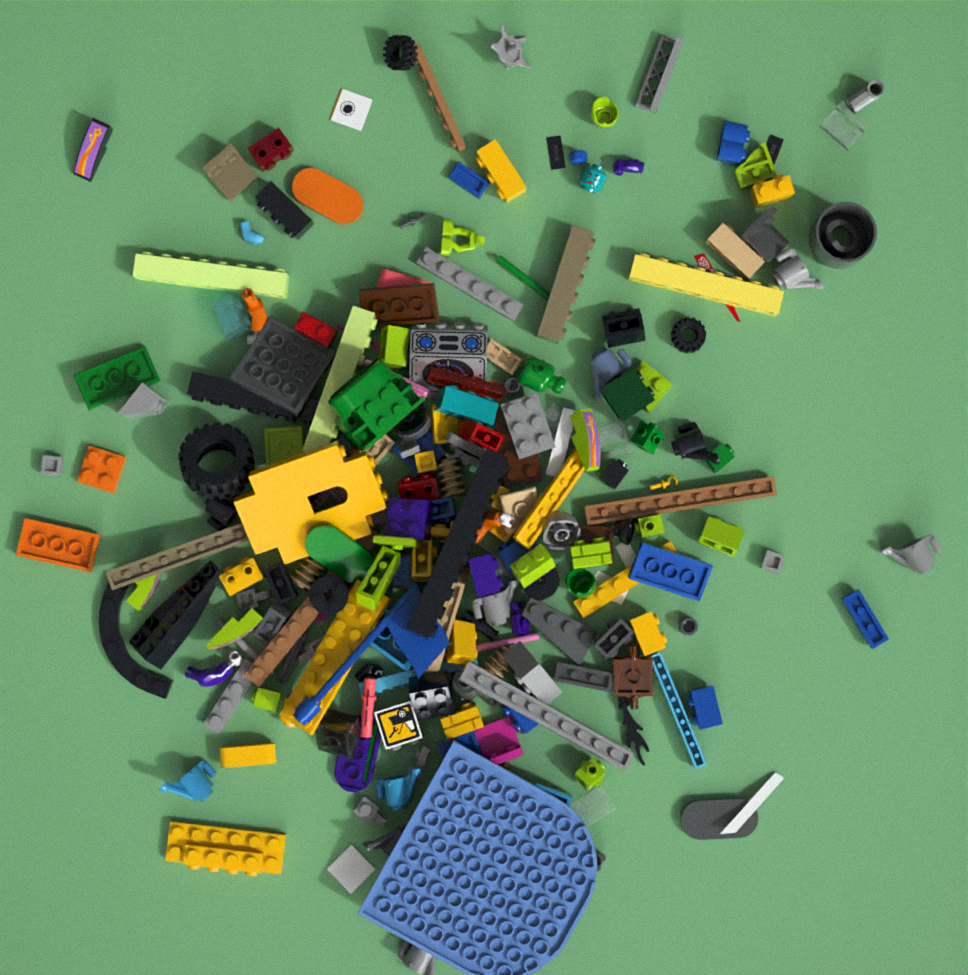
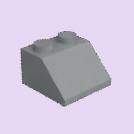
[118,382,168,419]

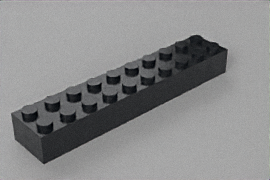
[406,448,509,640]

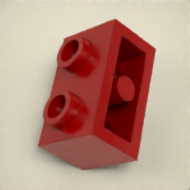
[398,472,440,501]

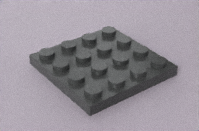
[230,317,336,416]

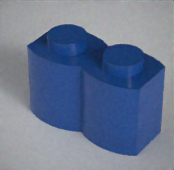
[716,121,750,165]

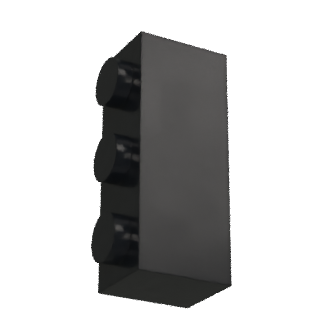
[255,181,314,240]

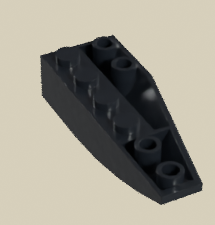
[129,560,222,670]

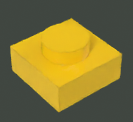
[414,450,437,474]

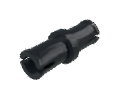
[461,609,499,641]

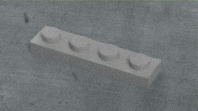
[203,659,253,734]

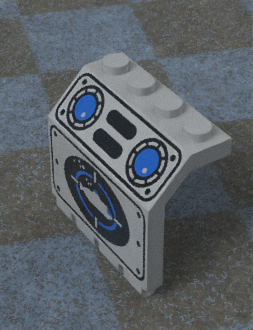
[410,322,488,401]

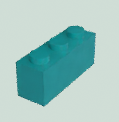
[434,385,499,428]

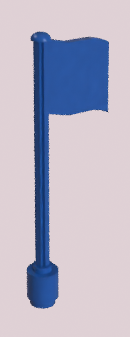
[292,582,450,725]

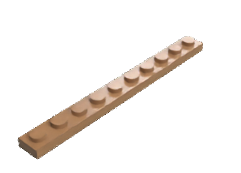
[584,476,777,525]
[244,529,378,687]

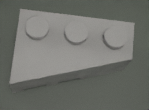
[502,641,563,705]

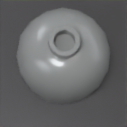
[541,511,581,550]

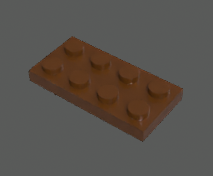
[358,283,440,327]
[495,409,542,486]

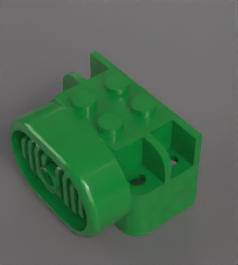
[328,358,426,450]

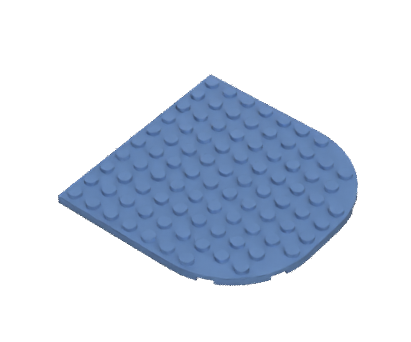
[358,740,597,975]

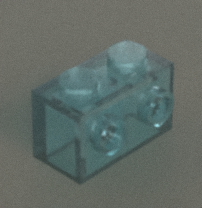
[211,294,251,340]

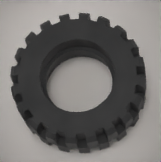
[178,422,255,500]

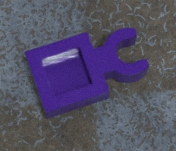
[510,601,530,635]

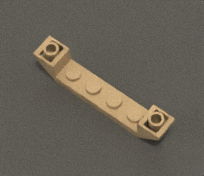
[422,566,470,675]

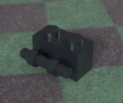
[602,308,646,348]

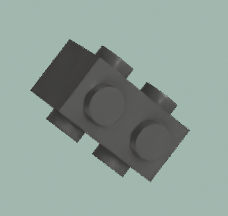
[592,618,634,659]

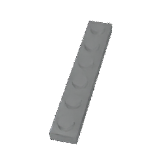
[416,247,524,322]

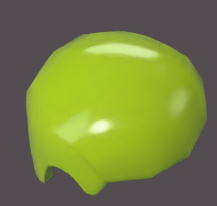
[590,96,619,128]

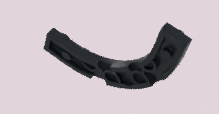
[99,581,174,699]

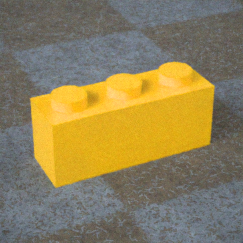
[475,139,526,203]

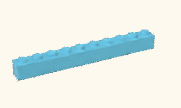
[648,651,707,769]
[358,658,478,695]

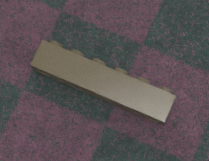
[536,226,596,344]

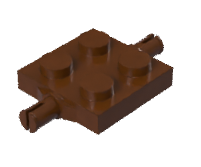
[613,644,654,709]

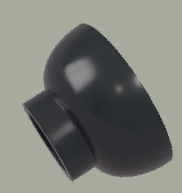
[613,518,635,545]

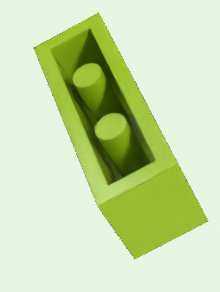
[356,546,401,611]

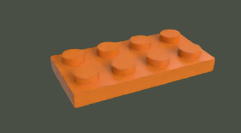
[16,518,101,572]

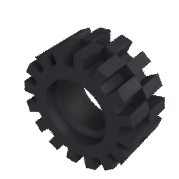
[383,35,418,71]
[671,317,706,354]

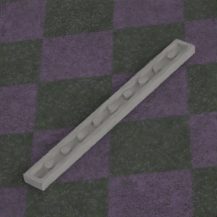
[458,661,634,771]

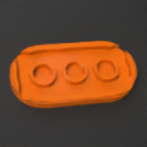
[292,168,363,225]

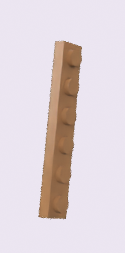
[414,42,466,153]

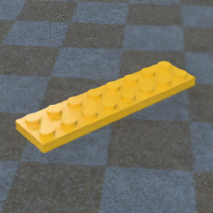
[279,579,391,735]

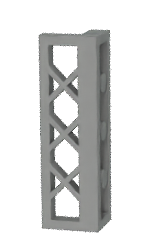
[635,35,684,114]

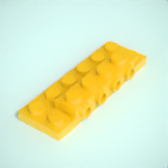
[165,821,286,876]

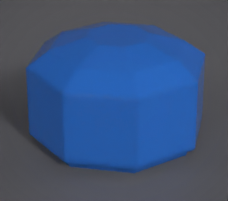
[569,150,587,165]

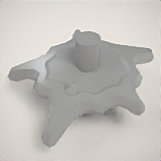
[490,24,531,70]

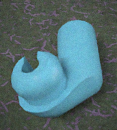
[240,221,264,245]

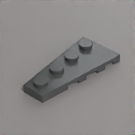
[521,597,597,666]

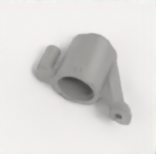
[772,248,824,290]
[880,535,942,574]
[472,579,519,626]
[398,940,436,975]

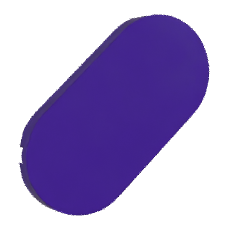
[334,715,381,792]

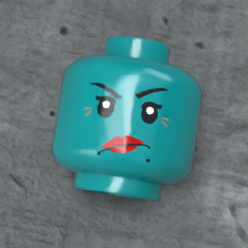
[579,164,607,194]

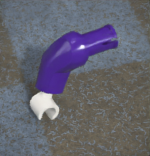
[185,651,242,687]

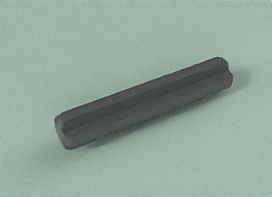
[276,631,309,684]

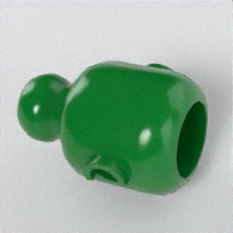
[518,356,566,394]

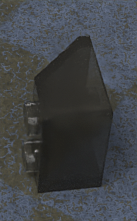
[315,708,360,760]

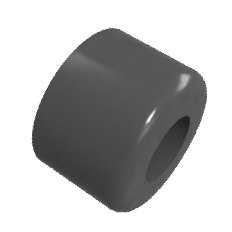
[809,202,877,269]

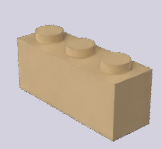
[705,223,765,282]

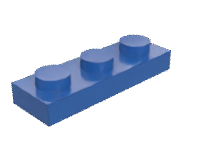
[841,589,889,649]

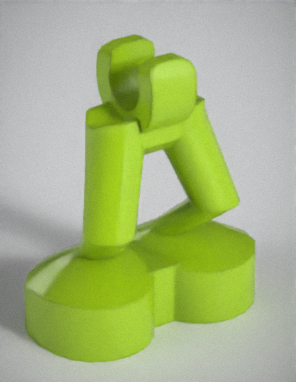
[440,219,485,256]

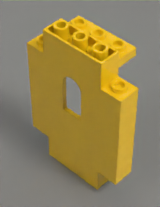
[234,440,389,564]

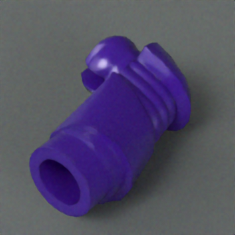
[613,157,645,176]

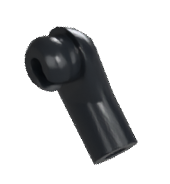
[354,663,383,682]

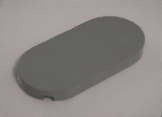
[680,798,758,840]

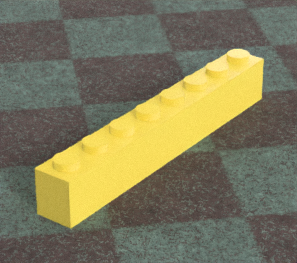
[628,253,784,316]

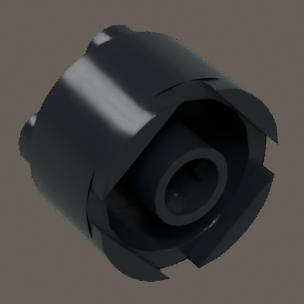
[309,575,349,615]

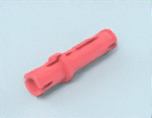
[360,678,377,738]

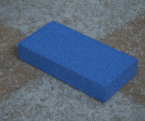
[448,162,490,199]

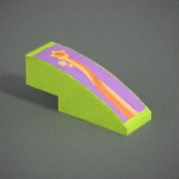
[569,409,600,471]
[126,551,161,611]
[206,608,263,650]

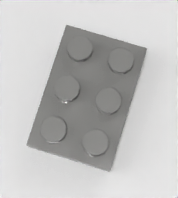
[500,393,555,460]

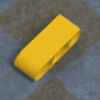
[219,743,277,768]

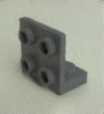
[742,205,789,262]

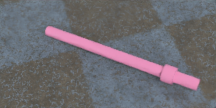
[442,632,539,662]

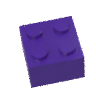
[386,498,433,541]
[468,554,503,597]

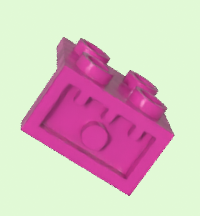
[474,717,524,764]

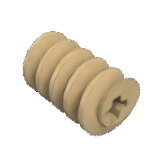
[436,458,465,498]
[290,557,327,592]
[479,645,510,678]

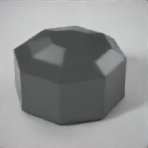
[679,617,698,635]

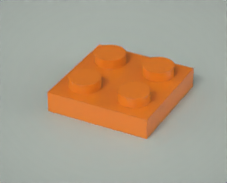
[77,446,127,493]

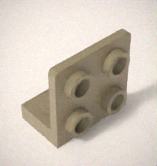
[202,143,258,201]

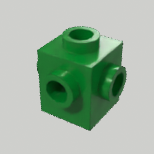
[630,421,664,454]

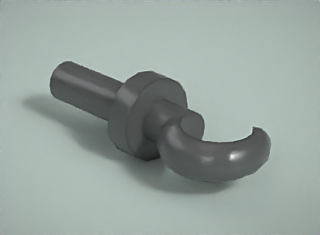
[398,213,426,229]

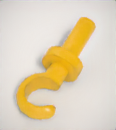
[649,476,678,490]

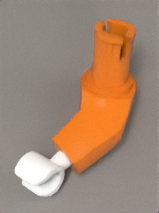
[241,288,268,345]
[475,511,514,544]

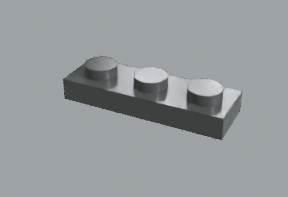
[553,661,614,692]

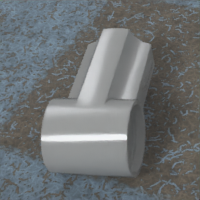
[845,80,884,114]

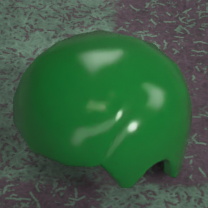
[565,568,597,598]

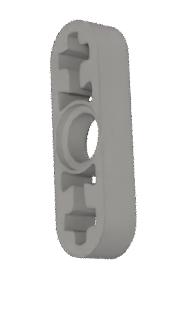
[445,431,486,459]

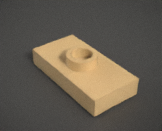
[487,338,523,375]

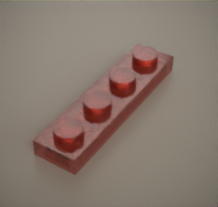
[427,367,506,401]

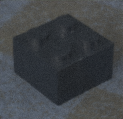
[409,670,456,721]

